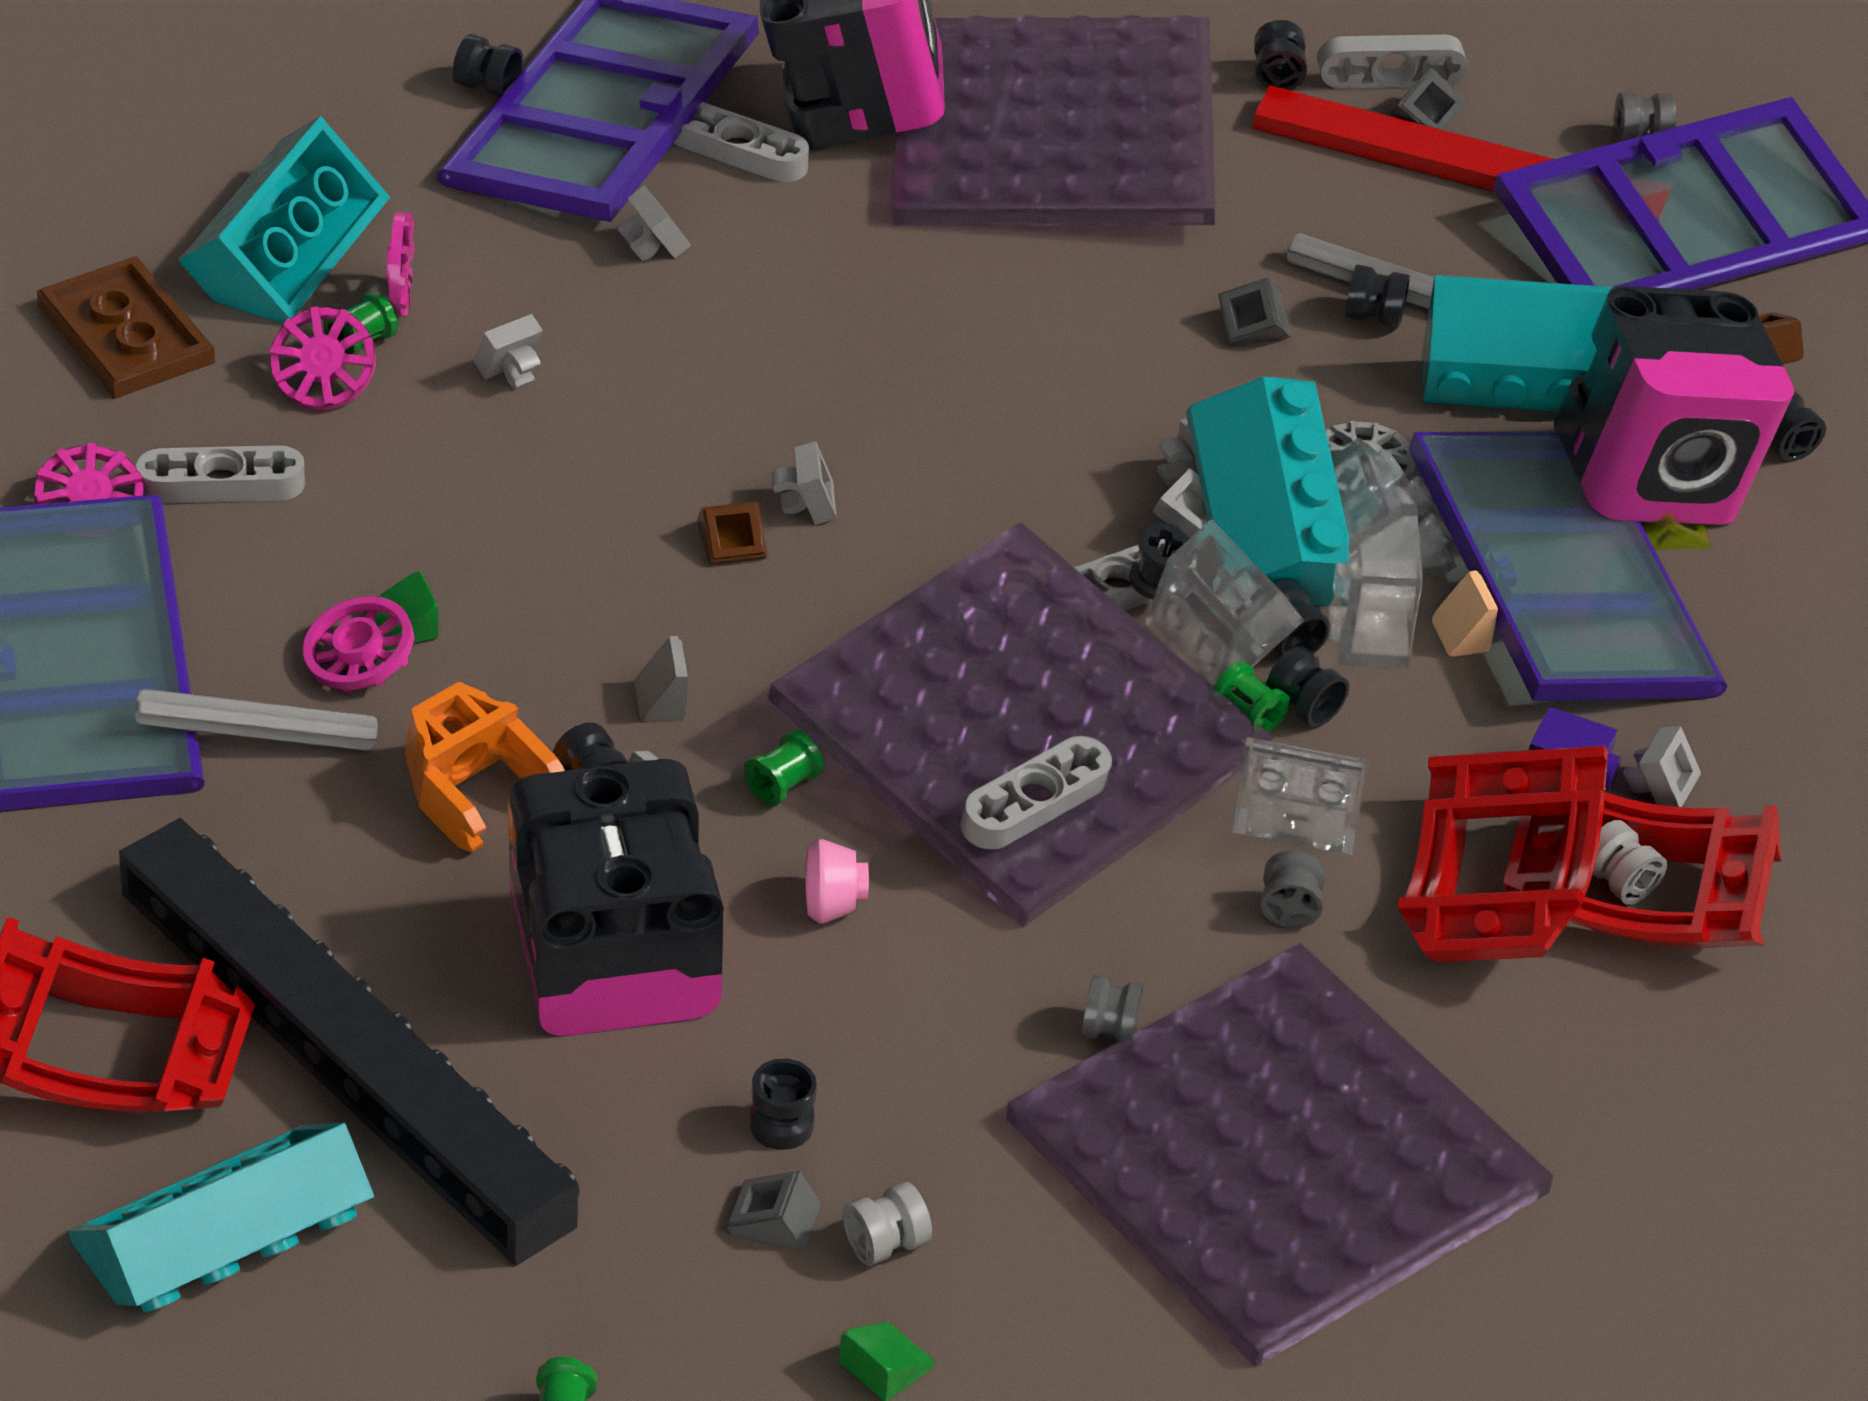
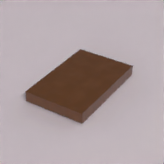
[37,256,215,399]

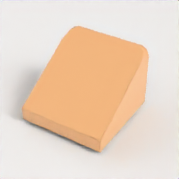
[1432,570,1498,657]

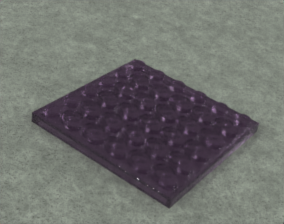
[893,15,1215,226]
[768,522,1273,927]
[1006,943,1554,1367]

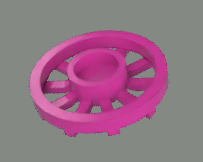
[386,212,415,317]
[269,306,376,410]
[34,443,144,541]
[303,596,415,694]

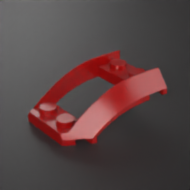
[1397,746,1608,962]
[1503,792,1781,948]
[0,916,255,1112]

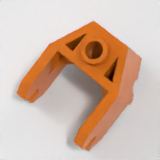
[404,682,565,853]

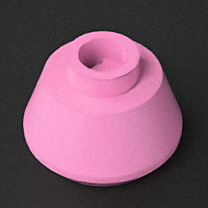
[805,839,869,924]

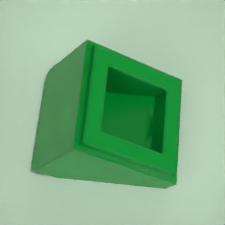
[364,571,438,650]
[839,1321,935,1401]

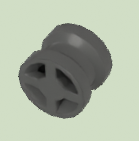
[1261,850,1325,929]
[1082,975,1144,1046]

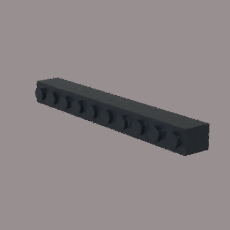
[119,817,580,1267]

